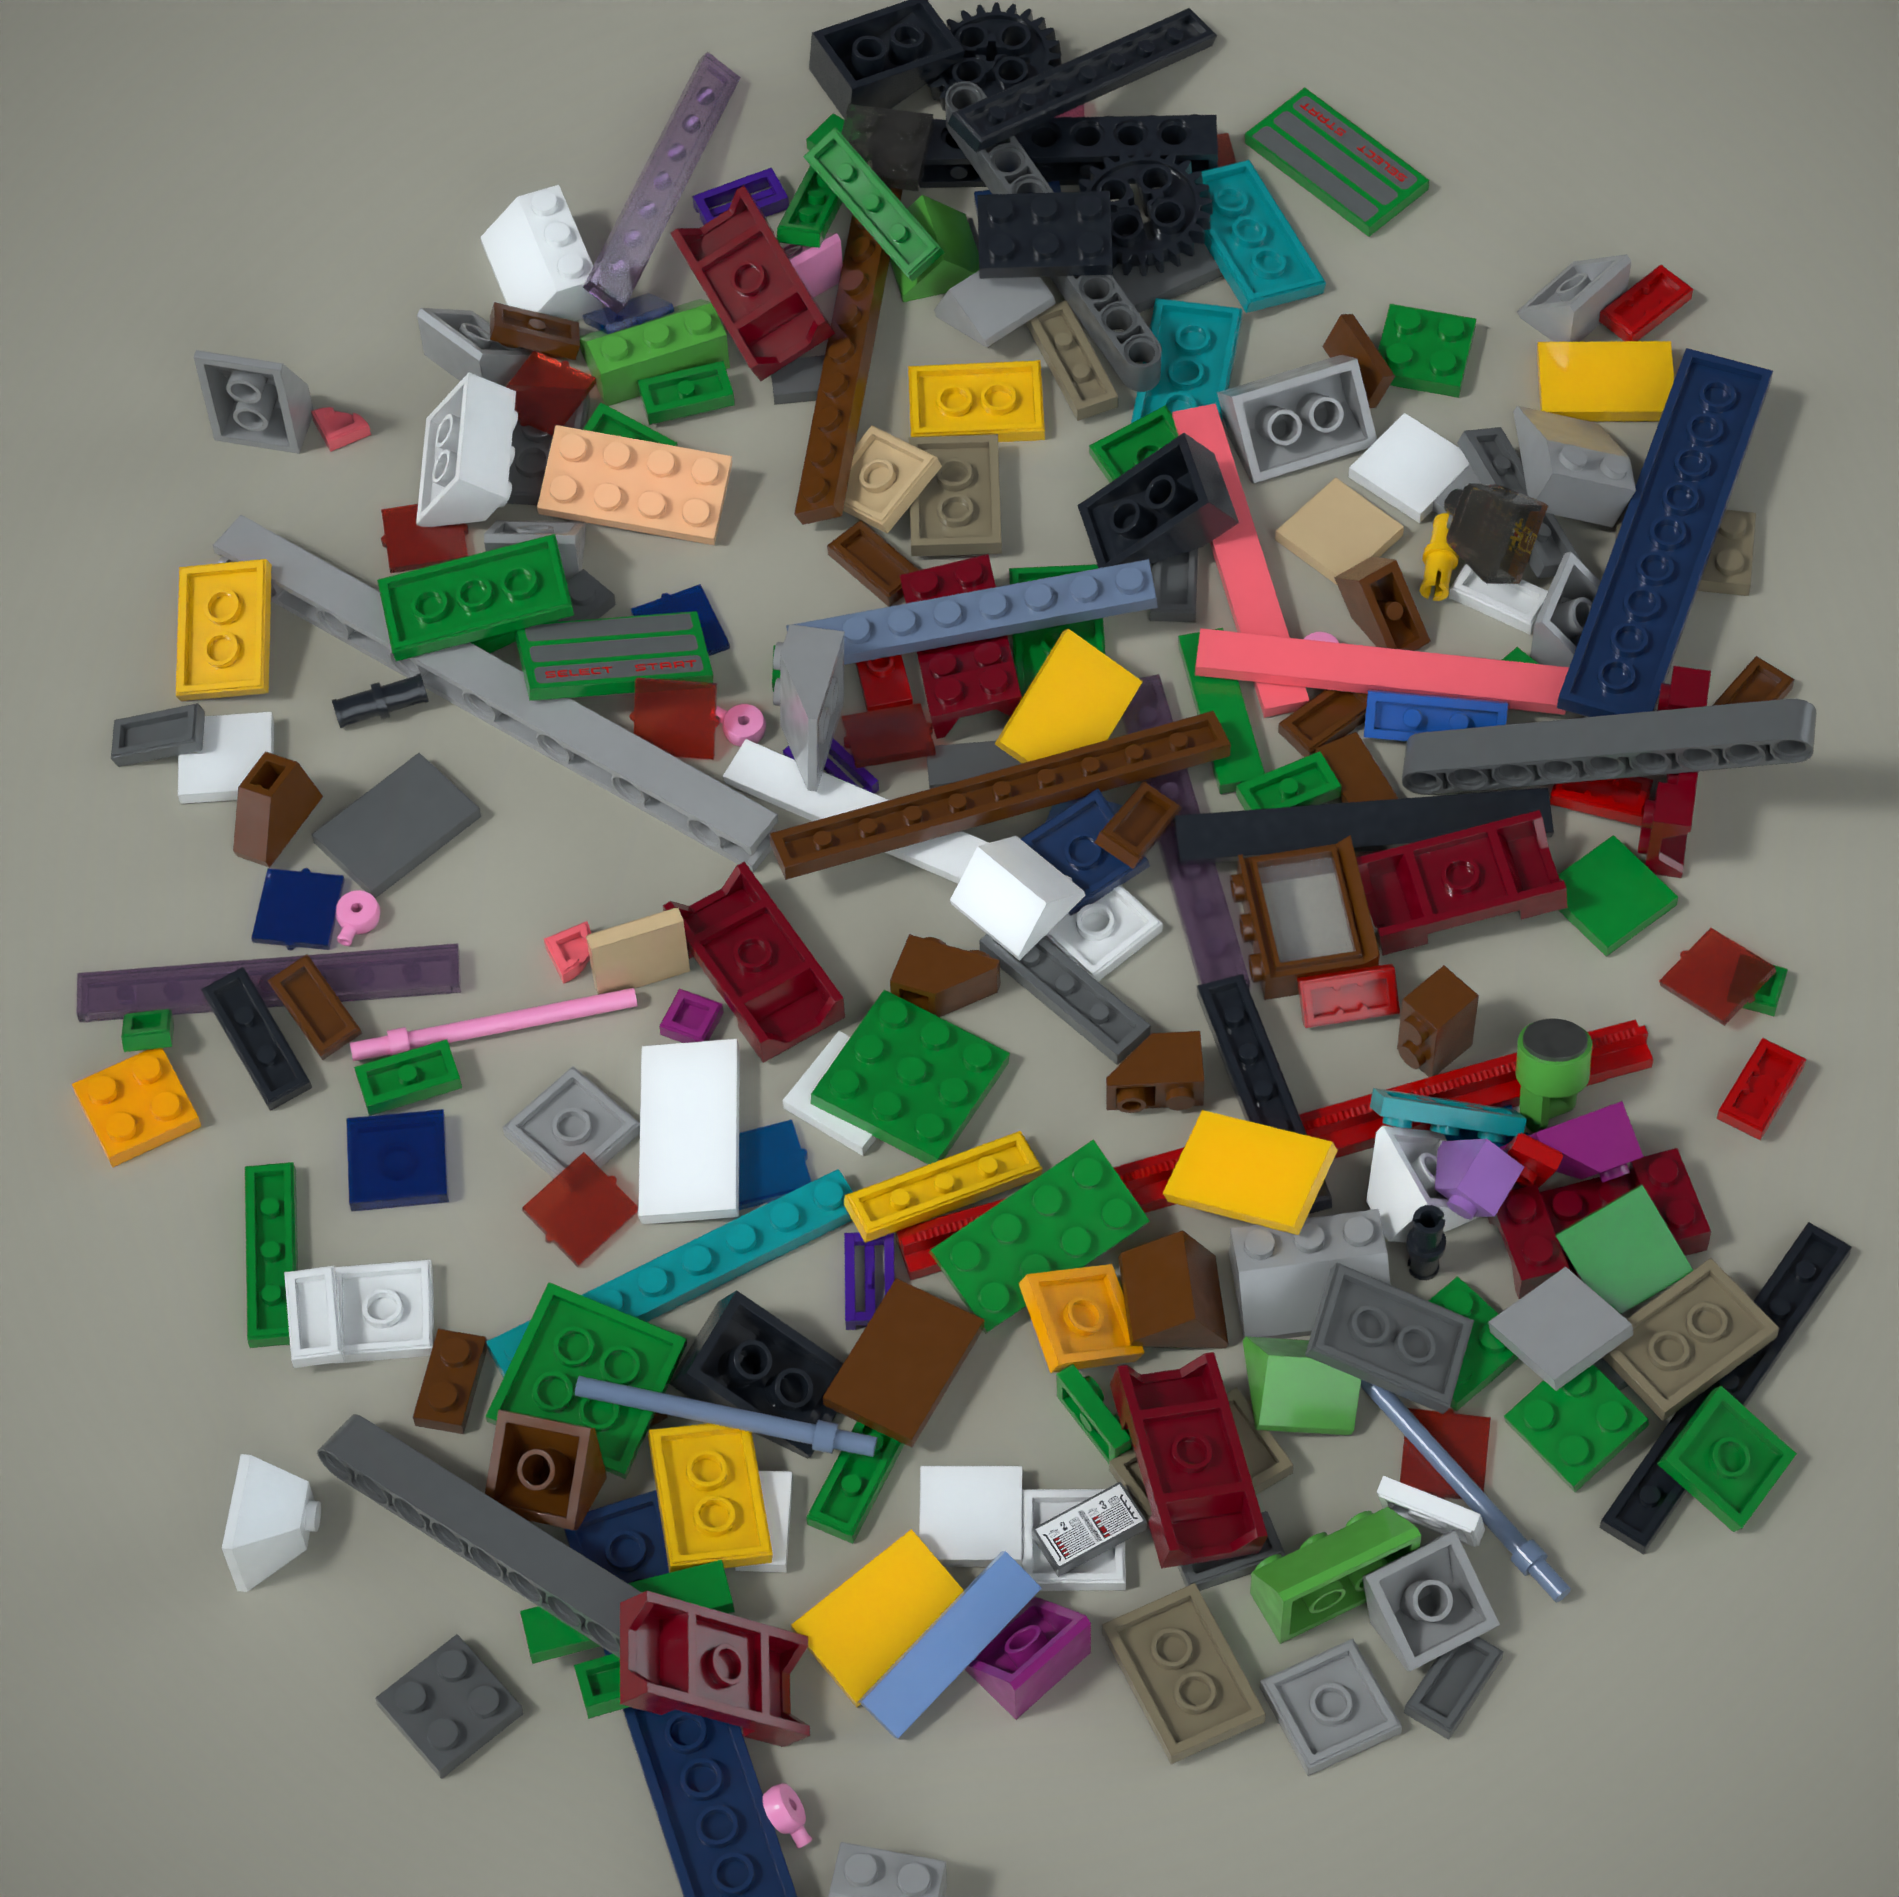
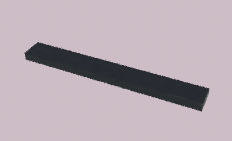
[948,8,1217,153]
[1173,788,1554,866]
[1599,1222,1852,1555]

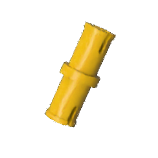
[1419,513,1462,601]

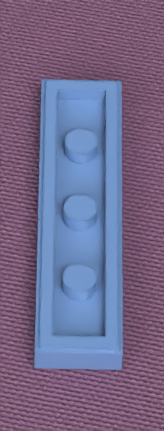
[859,1551,1041,1739]

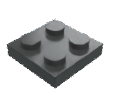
[375,1634,523,1779]

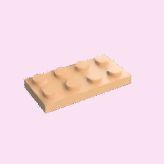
[537,425,733,545]

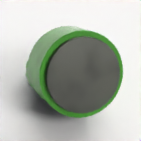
[1516,1018,1592,1133]

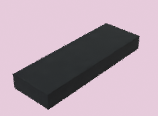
[201,967,312,1111]

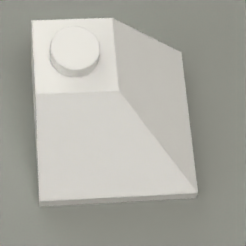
[1366,1126,1479,1242]
[222,1454,321,1592]

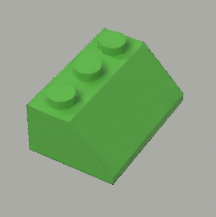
[580,299,730,406]
[1250,1507,1421,1644]

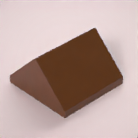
[1118,1230,1229,1348]
[485,1410,607,1530]

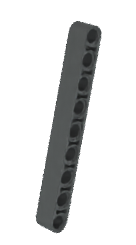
[945,81,1162,392]
[1402,699,1817,795]
[317,1414,642,1658]

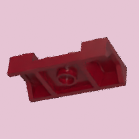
[670,185,835,381]
[899,554,1022,739]
[1637,666,1711,878]
[1356,810,1567,956]
[663,861,845,1063]
[1488,1148,1711,1299]
[1110,1352,1268,1569]
[620,1591,810,1747]

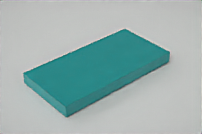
[1202,160,1326,313]
[1131,298,1243,424]

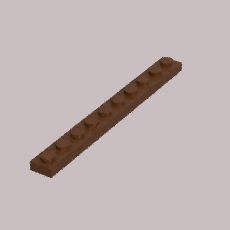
[794,166,905,525]
[770,711,1231,880]

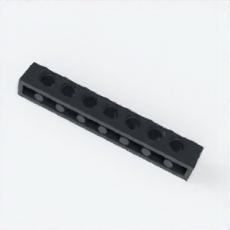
[872,114,1218,188]

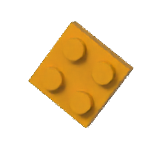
[72,1048,201,1168]
[1019,1264,1145,1373]

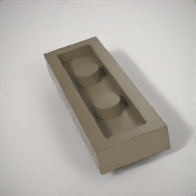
[1026,300,1118,421]

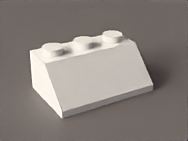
[481,185,603,321]
[416,372,518,528]

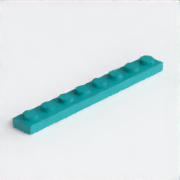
[486,1169,853,1378]

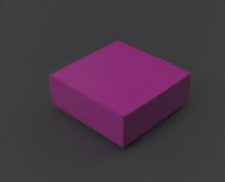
[659,988,724,1043]

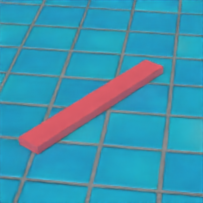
[1172,403,1310,718]
[1195,628,1569,715]

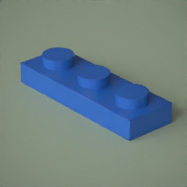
[1364,689,1508,741]

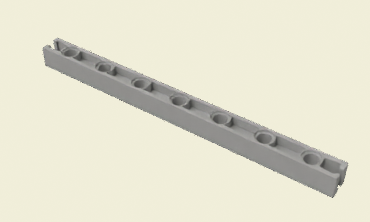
[213,515,778,873]

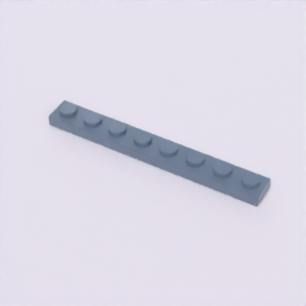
[786,559,1158,665]

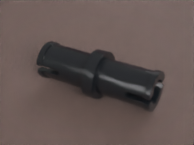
[332,673,429,728]
[1406,1205,1446,1281]

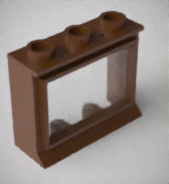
[1230,835,1380,1000]

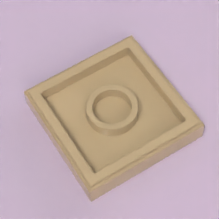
[843,425,942,534]
[1275,477,1404,586]
[586,908,690,995]

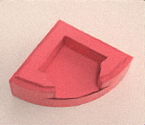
[311,407,371,452]
[544,921,591,984]

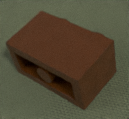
[1397,965,1479,1077]

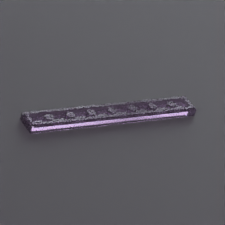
[582,52,741,314]
[1122,674,1250,990]
[76,943,461,1022]

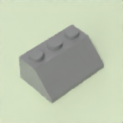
[1217,355,1377,483]
[1229,1209,1390,1339]

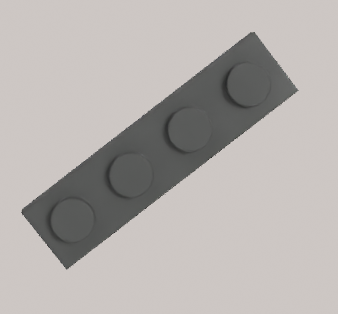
[1457,427,1582,578]
[979,934,1151,1065]

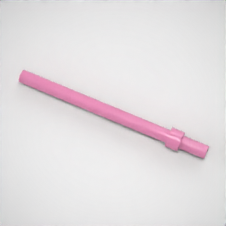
[350,988,638,1062]

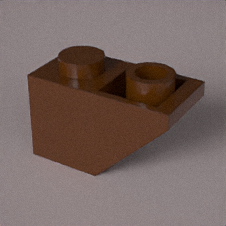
[233,751,323,868]
[890,934,1001,1017]
[1106,1031,1205,1113]

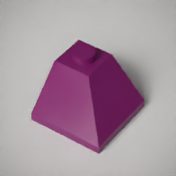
[1500,1101,1644,1183]

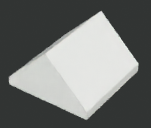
[950,835,1085,961]

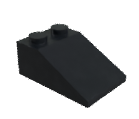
[809,0,965,124]
[1077,433,1239,568]
[669,1290,843,1459]

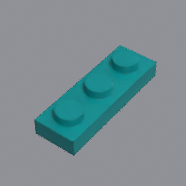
[1370,1088,1527,1143]

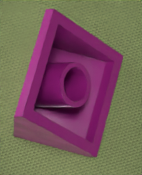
[965,1596,1091,1720]

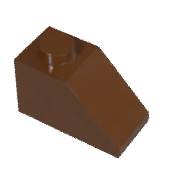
[1334,557,1431,651]

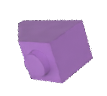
[1435,1139,1524,1220]

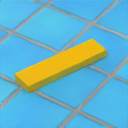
[844,1131,1043,1243]

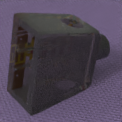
[1444,483,1548,584]

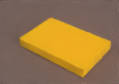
[1537,341,1674,422]
[908,360,1045,442]
[176,559,272,701]
[995,629,1143,763]
[1163,1110,1338,1235]
[648,1423,773,1573]
[791,1529,964,1708]

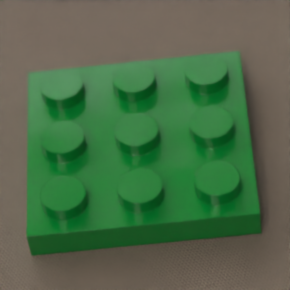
[810,990,1010,1164]
[485,1282,687,1479]

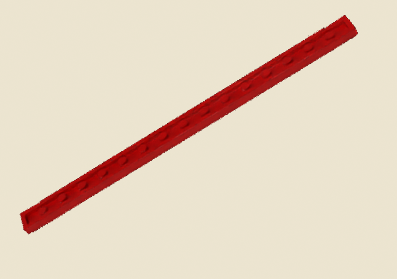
[896,1019,1654,1280]

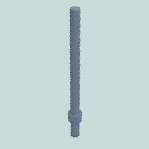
[575,1376,877,1457]
[1360,1380,1571,1603]

